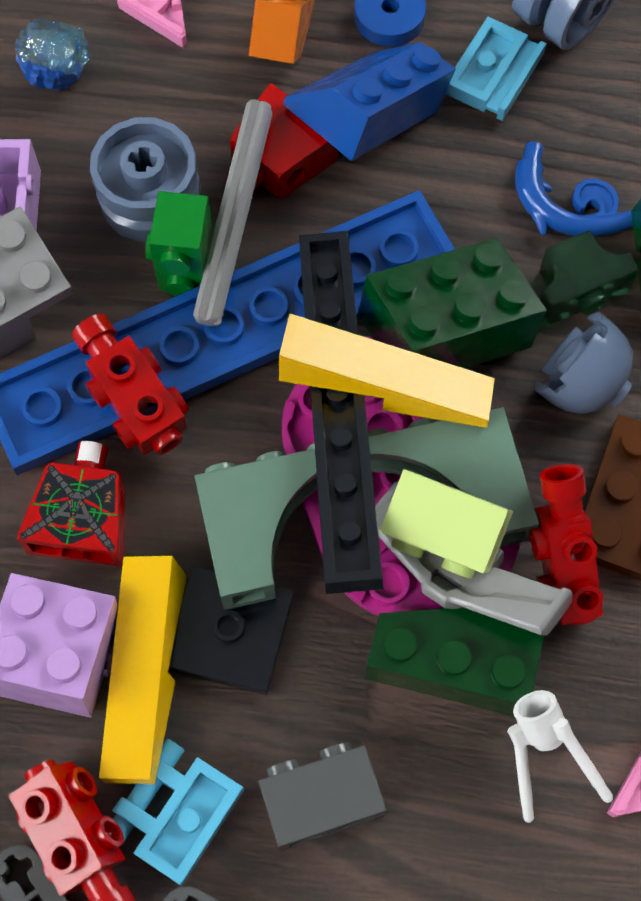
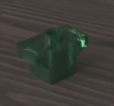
[539,231,639,327]

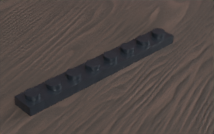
[299,231,383,594]

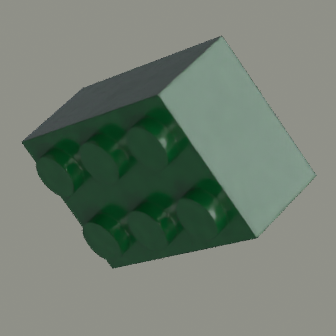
[358,238,547,369]

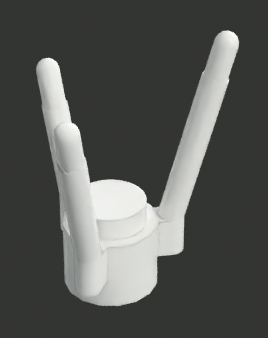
[508,690,613,823]

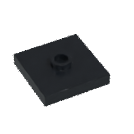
[168,566,294,696]

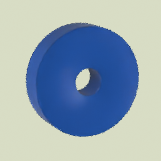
[354,0,426,47]

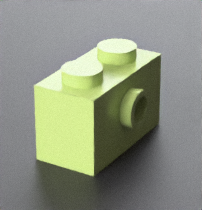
[379,469,514,579]

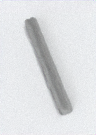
[193,99,273,327]

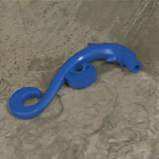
[515,142,633,237]

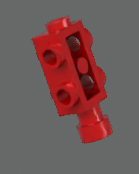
[71,314,189,456]
[529,464,604,625]
[8,759,136,901]

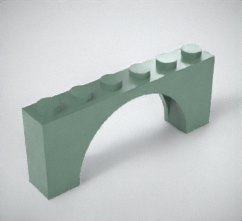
[194,407,539,610]

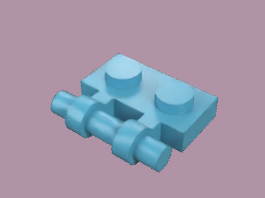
[112,738,244,886]

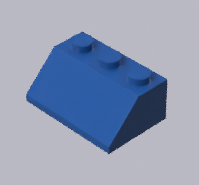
[283,42,456,161]

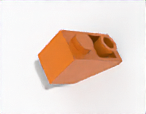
[249,0,315,64]

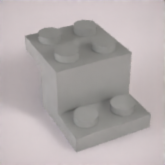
[0,206,73,358]

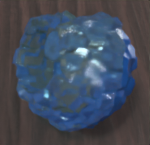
[15,18,90,90]

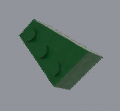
[365,607,544,716]

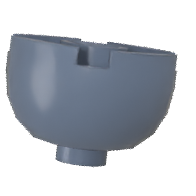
[535,312,633,414]

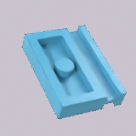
[445,17,547,121]

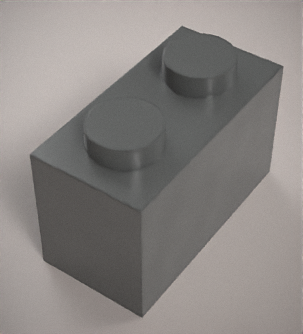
[258,742,387,852]

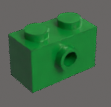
[146,191,213,296]

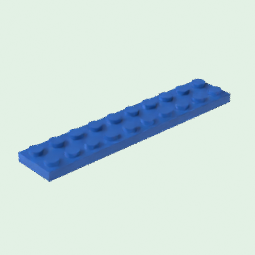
[0,190,455,476]

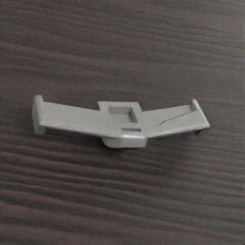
[375,482,573,635]

